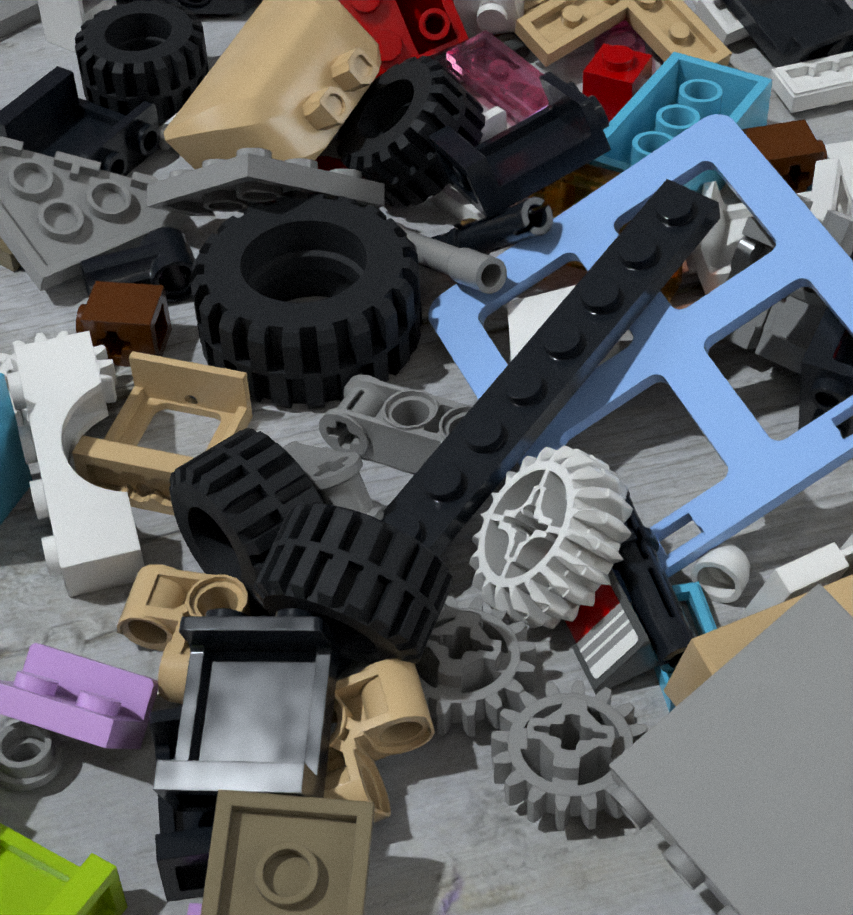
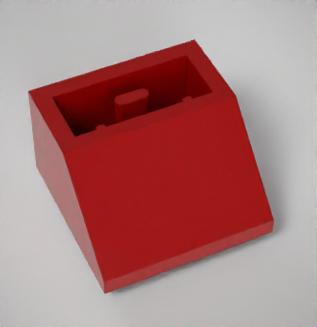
[338,0,469,80]

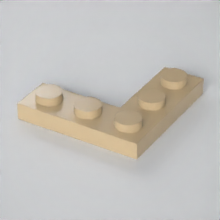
[515,0,732,67]

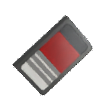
[559,568,659,695]

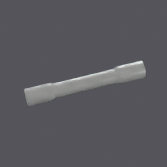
[387,219,507,294]

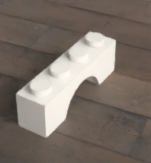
[7,331,144,597]

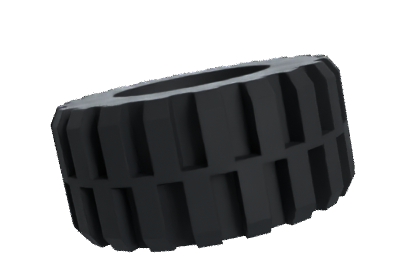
[191,194,422,409]

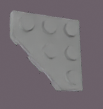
[0,136,186,292]
[146,148,385,216]

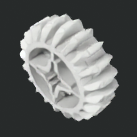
[469,445,633,629]

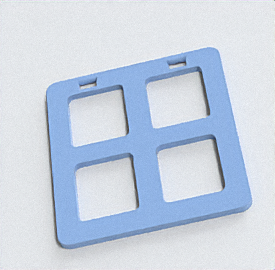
[428,114,853,602]

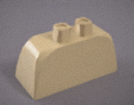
[164,0,382,212]

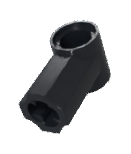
[80,227,195,302]

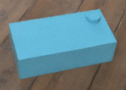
[576,52,773,227]

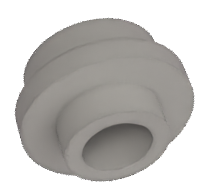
[0,721,64,791]

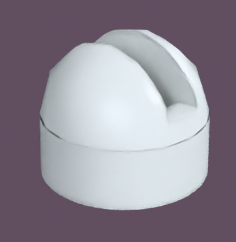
[691,543,751,603]

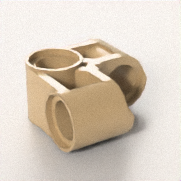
[117,564,252,704]
[324,658,435,823]

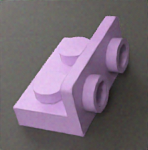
[0,643,158,749]

